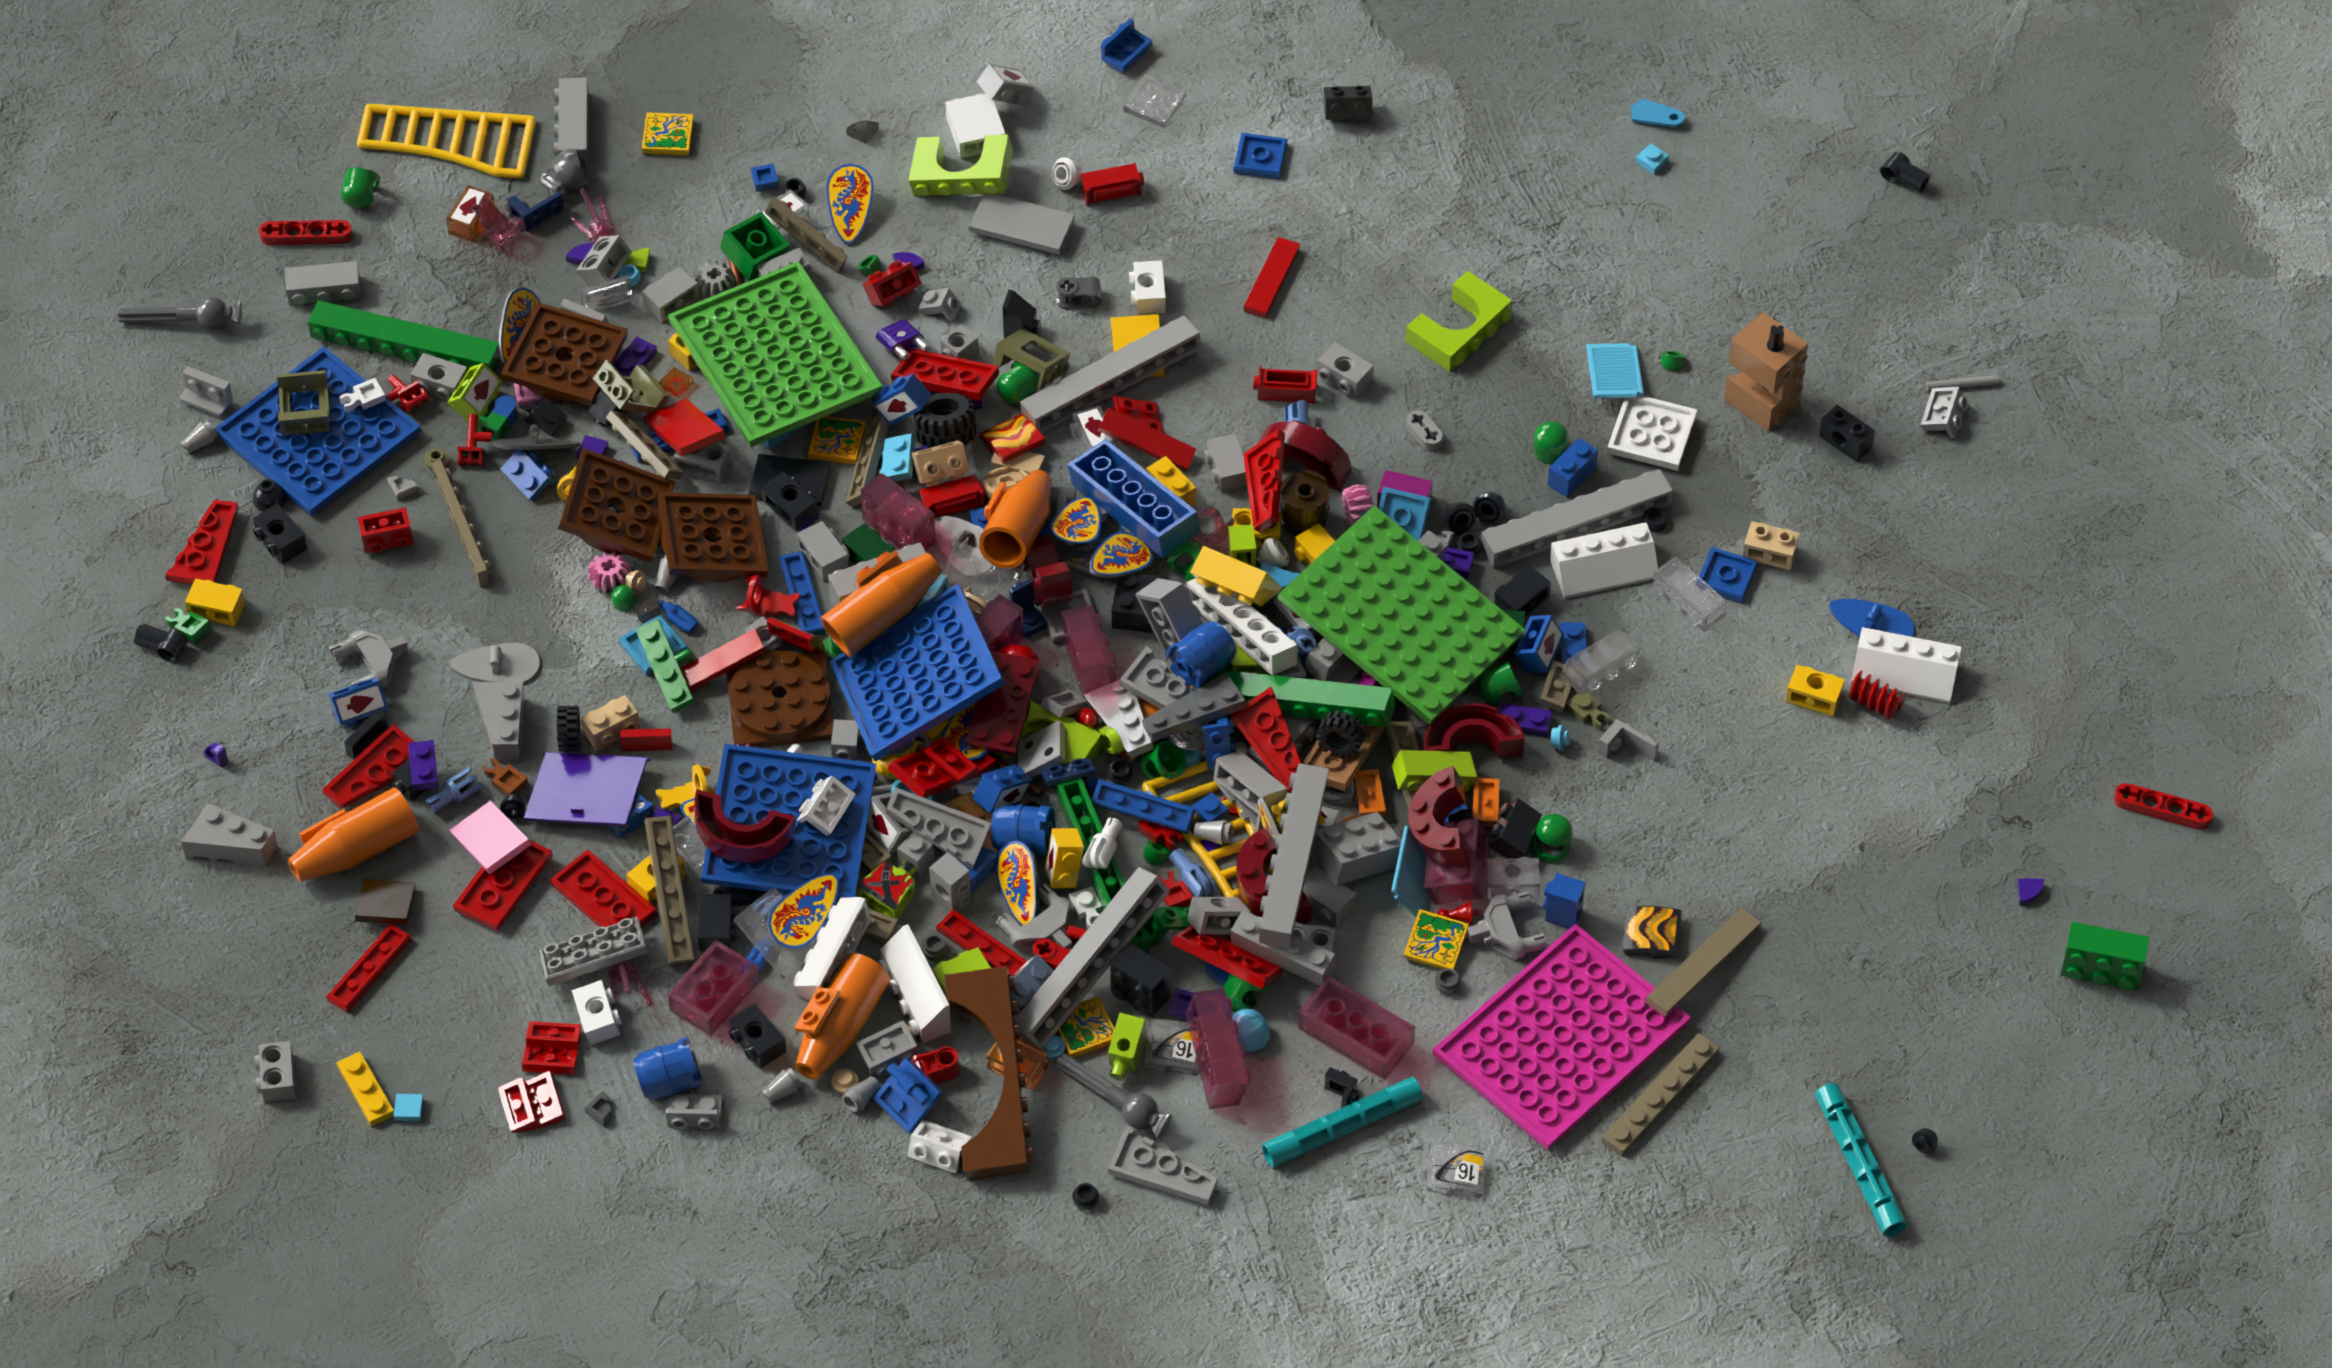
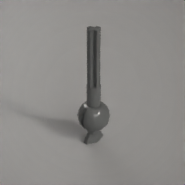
[117,297,243,330]
[1056,1053,1172,1138]

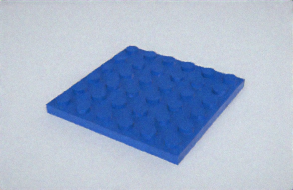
[214,346,421,516]
[830,584,1006,762]
[701,744,876,901]

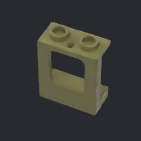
[992,328,1070,388]
[593,360,670,414]
[277,370,331,436]

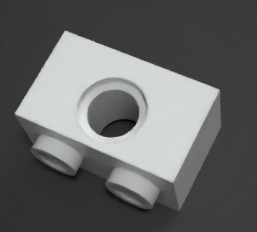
[1129,260,1166,314]
[572,980,622,1045]

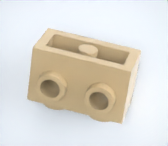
[911,441,970,486]
[1743,521,1800,570]
[581,695,640,752]

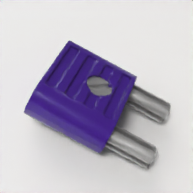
[876,319,930,360]

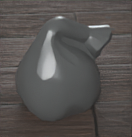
[540,148,590,195]

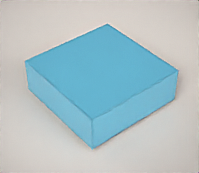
[394,1094,423,1122]

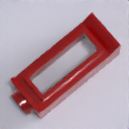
[1080,163,1145,206]
[1253,366,1318,403]
[919,474,986,523]

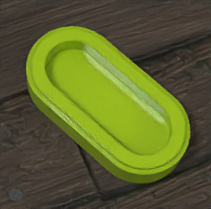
[1097,726,1124,755]

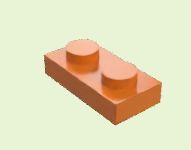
[1353,769,1386,817]
[1473,778,1500,827]

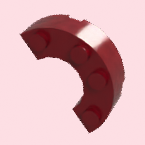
[1257,420,1352,491]
[1021,535,1073,608]
[1423,703,1525,759]
[1408,766,1471,867]
[694,789,796,863]
[1236,828,1312,924]

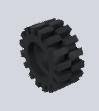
[556,706,581,752]
[1316,711,1366,759]

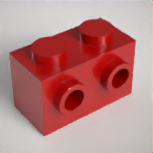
[862,260,922,307]
[357,507,414,554]

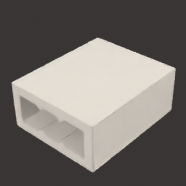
[945,93,1005,158]

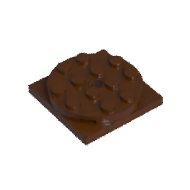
[501,302,628,406]
[558,448,676,563]
[658,492,768,582]
[727,651,834,748]

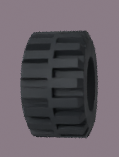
[914,392,977,448]

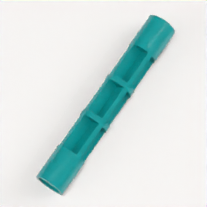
[1261,1077,1423,1168]
[1815,1083,1907,1237]

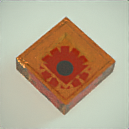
[659,367,693,398]

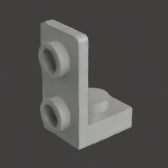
[1598,719,1659,760]

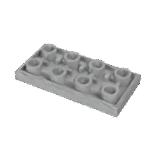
[969,194,1075,255]
[539,917,648,986]

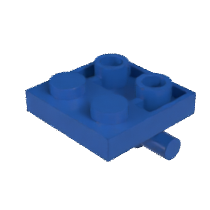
[873,1058,944,1133]

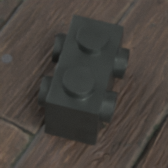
[1324,85,1373,122]

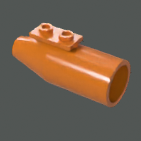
[979,470,1052,569]
[820,550,942,657]
[288,787,419,882]
[794,953,890,1080]

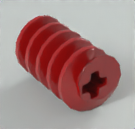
[1849,670,1907,719]

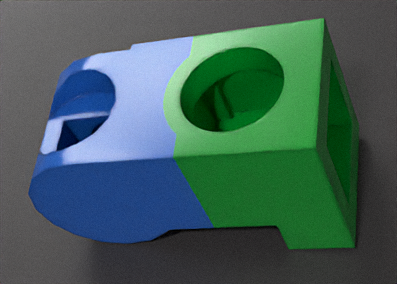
[478,395,518,441]

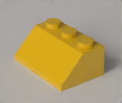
[1190,546,1282,606]

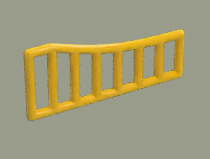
[357,104,536,179]
[1142,761,1274,899]

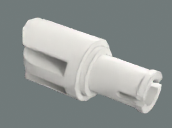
[1082,818,1122,869]

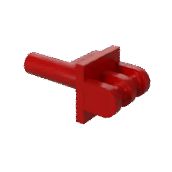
[385,375,430,412]
[457,414,493,467]

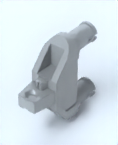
[329,630,408,689]
[996,884,1072,951]
[1467,891,1547,960]

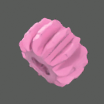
[1341,484,1374,526]
[588,552,630,594]

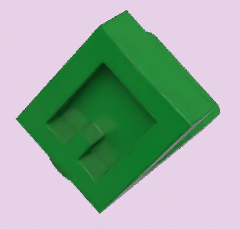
[1143,907,1191,946]

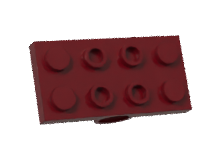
[966,651,1040,756]

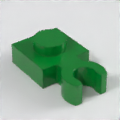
[165,608,211,642]

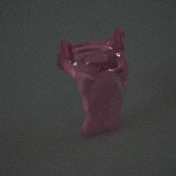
[471,193,526,253]
[1190,508,1234,547]

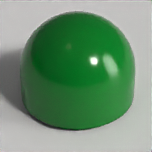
[858,255,883,277]
[1661,351,1686,372]
[611,585,636,611]
[1143,841,1170,866]

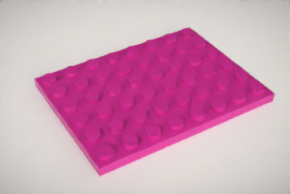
[1432,923,1691,1150]

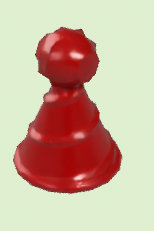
[1074,708,1099,729]
[1437,901,1479,926]

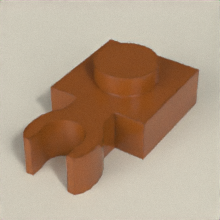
[483,758,528,796]

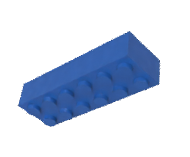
[1067,439,1201,558]

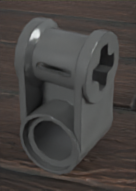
[1056,276,1102,309]

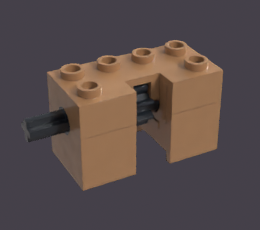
[1724,312,1808,431]

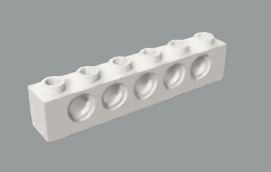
[1186,578,1298,675]

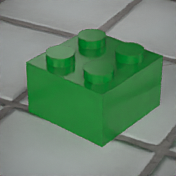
[720,211,790,281]

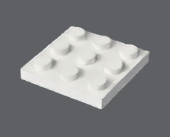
[1607,395,1697,471]

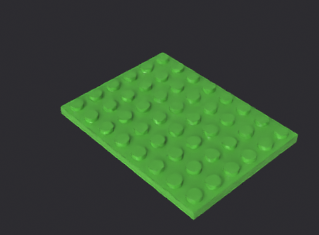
[668,261,883,447]
[1278,505,1526,725]

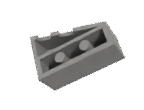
[472,682,525,761]
[1213,751,1287,834]
[181,803,278,866]

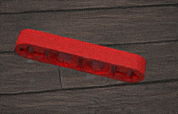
[259,220,353,245]
[2114,783,2213,829]

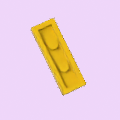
[336,1052,394,1127]

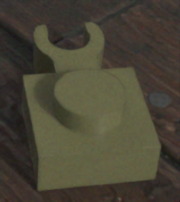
[1565,689,1610,731]

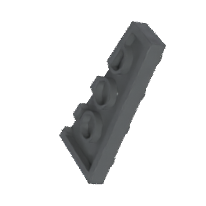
[1142,672,1247,742]

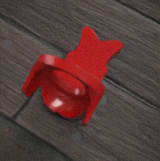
[736,575,800,617]

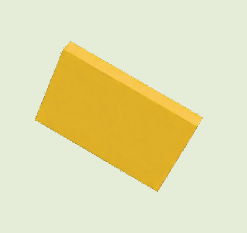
[1111,314,1164,377]

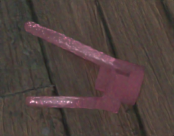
[570,188,613,241]
[608,959,652,1008]

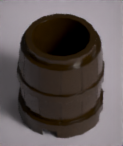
[1280,470,1330,536]

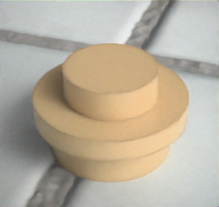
[624,570,647,595]
[831,1069,858,1094]

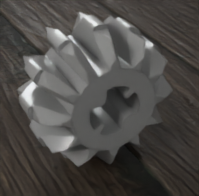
[694,261,735,300]

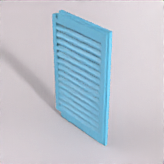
[1586,343,1644,399]
[1391,826,1436,917]

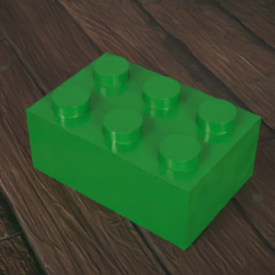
[2061,922,2149,990]

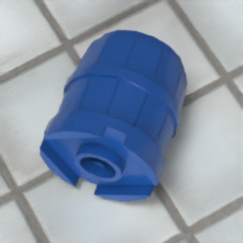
[1165,621,1237,690]
[991,805,1056,857]
[633,1037,703,1099]

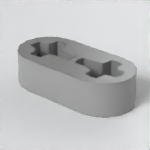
[1407,410,1443,451]

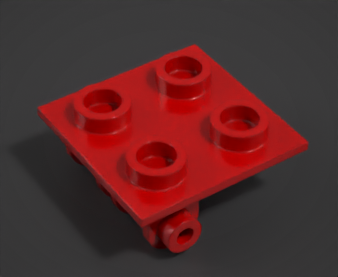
[1113,396,1164,446]

